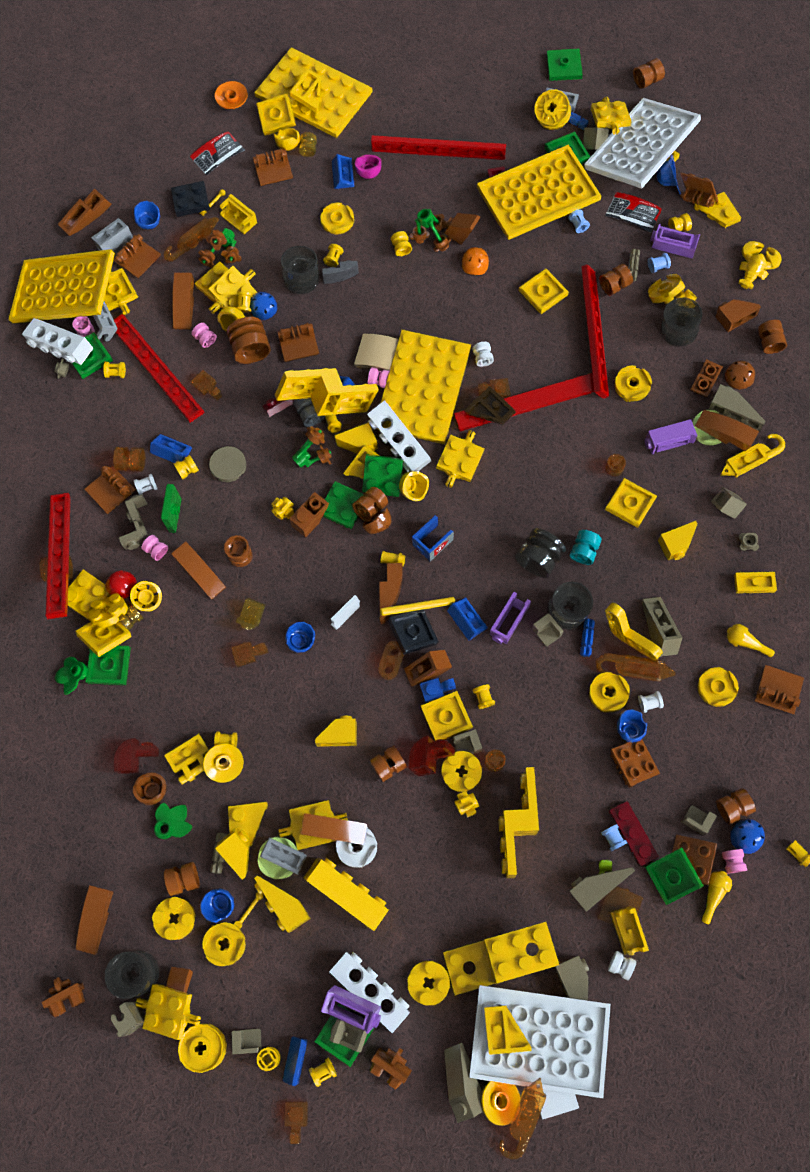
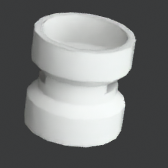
[472,342,494,367]
[608,951,636,980]

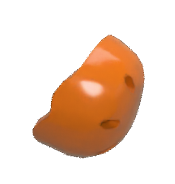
[462,247,489,275]

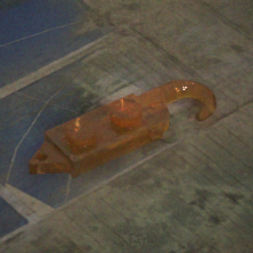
[164,217,219,262]
[595,653,676,682]
[499,1078,546,1160]

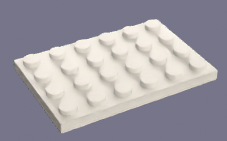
[584,98,701,189]
[470,985,611,1098]

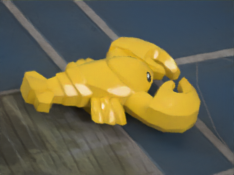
[738,241,781,289]

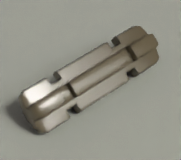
[628,249,640,282]
[210,833,227,874]

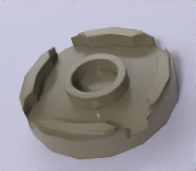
[209,446,247,482]

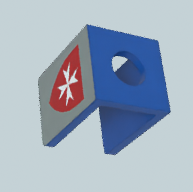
[412,515,454,561]

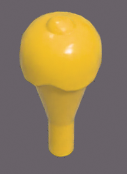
[727,624,775,657]
[702,871,732,924]

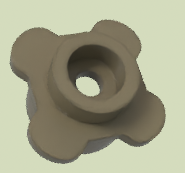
[55,358,69,379]
[739,533,759,551]

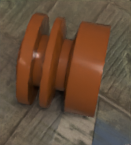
[226,317,271,364]

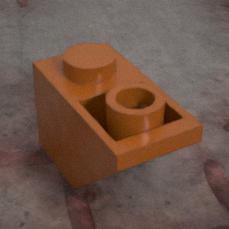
[289,492,329,538]

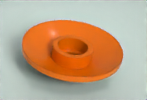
[215,81,248,109]

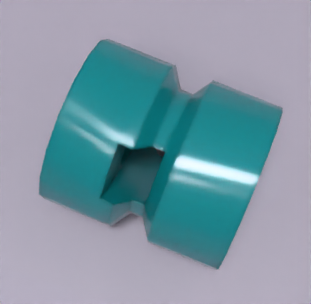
[569,530,602,565]

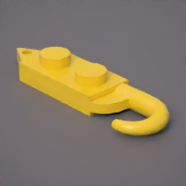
[721,434,785,478]

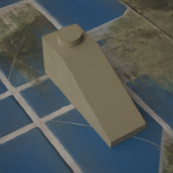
[708,384,765,432]
[642,597,682,657]
[570,867,635,912]
[554,956,589,1001]
[444,1043,483,1123]

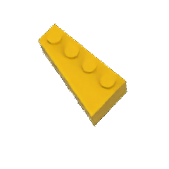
[303,858,389,931]

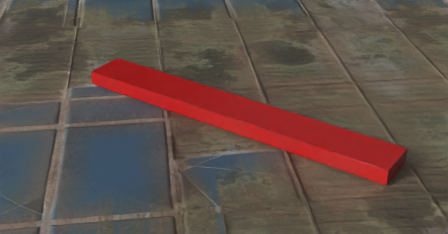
[371,135,506,160]
[581,264,609,399]
[114,313,205,423]
[454,373,594,431]
[45,493,70,619]

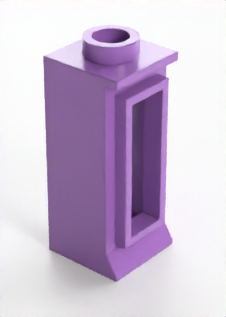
[650,224,700,258]
[645,419,697,455]
[490,592,531,644]
[321,985,381,1034]

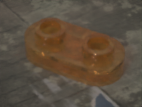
[379,641,404,680]

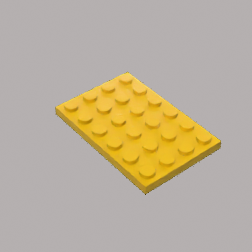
[254,47,373,138]
[477,145,601,240]
[8,249,115,323]
[376,330,471,444]

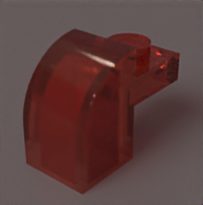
[409,736,455,777]
[114,738,159,774]

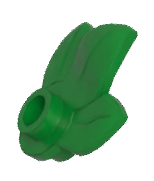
[55,656,88,695]
[154,803,192,839]

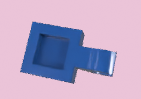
[420,678,456,703]

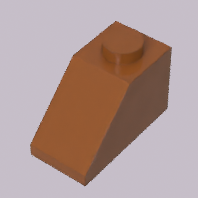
[444,213,480,245]
[715,299,761,332]
[404,650,452,686]

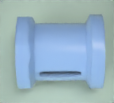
[568,209,590,233]
[648,253,671,273]
[601,824,627,851]

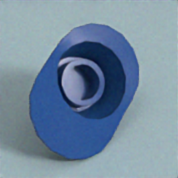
[656,154,681,195]

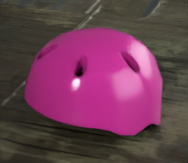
[355,155,381,179]

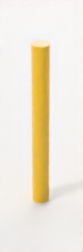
[380,597,455,616]

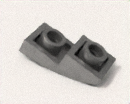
[322,260,359,284]

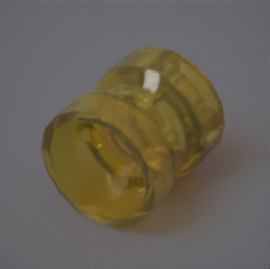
[299,132,317,157]
[118,604,144,630]

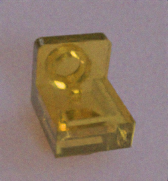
[236,598,266,630]

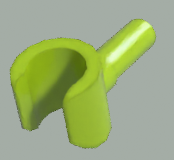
[599,860,612,874]

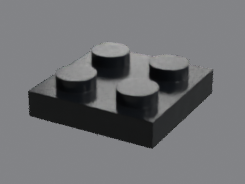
[171,181,210,217]
[387,609,439,655]

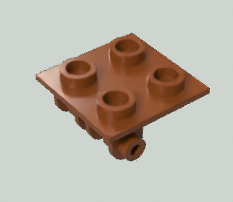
[253,148,293,186]
[680,173,719,208]
[113,234,161,278]
[277,322,319,362]
[84,466,136,514]
[755,665,804,715]
[610,740,660,788]
[673,835,717,885]

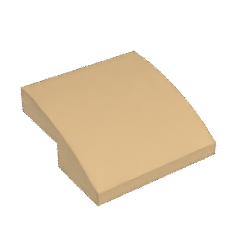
[354,334,399,372]

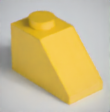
[334,423,378,454]
[658,521,697,560]
[315,716,357,747]
[215,827,250,880]

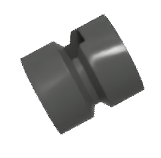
[293,398,325,427]

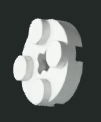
[336,828,377,868]

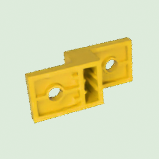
[275,368,379,416]
[498,767,539,878]
[443,922,559,995]

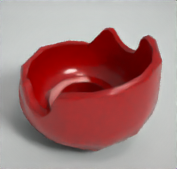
[105,570,137,599]

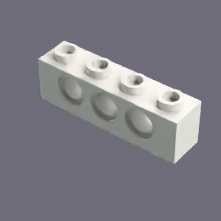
[22,318,93,365]
[367,400,431,472]
[329,952,410,1033]

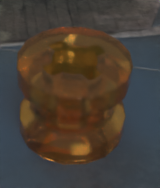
[606,454,626,477]
[485,749,506,772]

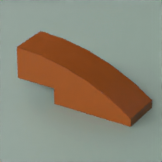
[58,188,112,236]
[173,273,194,329]
[695,410,759,451]
[171,542,226,600]
[380,563,403,624]
[301,813,367,845]
[76,885,113,955]

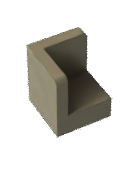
[583,128,609,150]
[711,487,747,519]
[532,613,563,647]
[453,729,482,755]
[681,805,717,836]
[232,1029,262,1055]

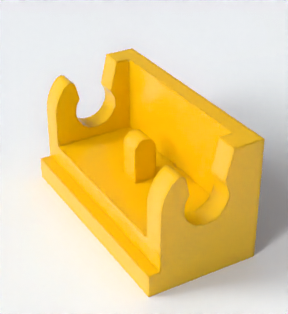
[220,194,257,234]
[610,906,649,955]

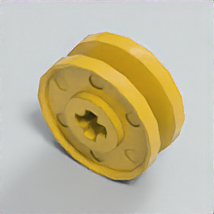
[534,89,571,130]
[178,1024,227,1073]

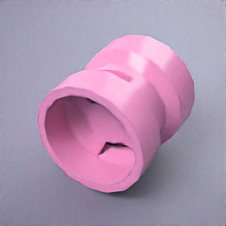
[72,316,95,337]
[192,323,217,348]
[368,367,389,388]
[141,535,168,561]
[722,849,747,874]

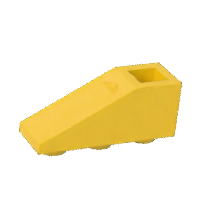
[254,876,311,933]

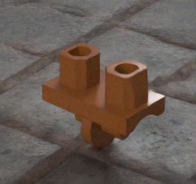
[42,977,85,1017]
[370,1048,412,1089]

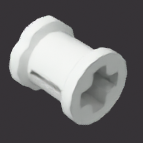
[134,474,157,495]
[638,691,664,713]

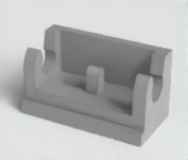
[91,218,133,254]
[93,301,118,341]

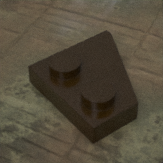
[464,386,516,425]

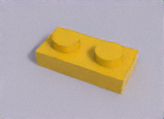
[734,572,777,593]

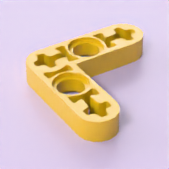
[605,602,663,661]

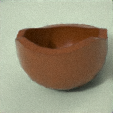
[725,361,755,390]
[362,508,392,534]
[133,773,167,805]

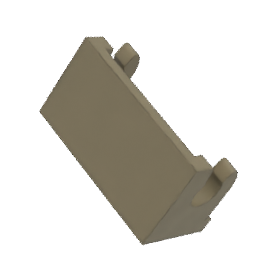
[111,1002,145,1037]

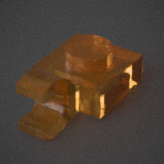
[191,370,222,401]
[478,378,510,398]
[231,642,269,667]
[285,1102,308,1144]

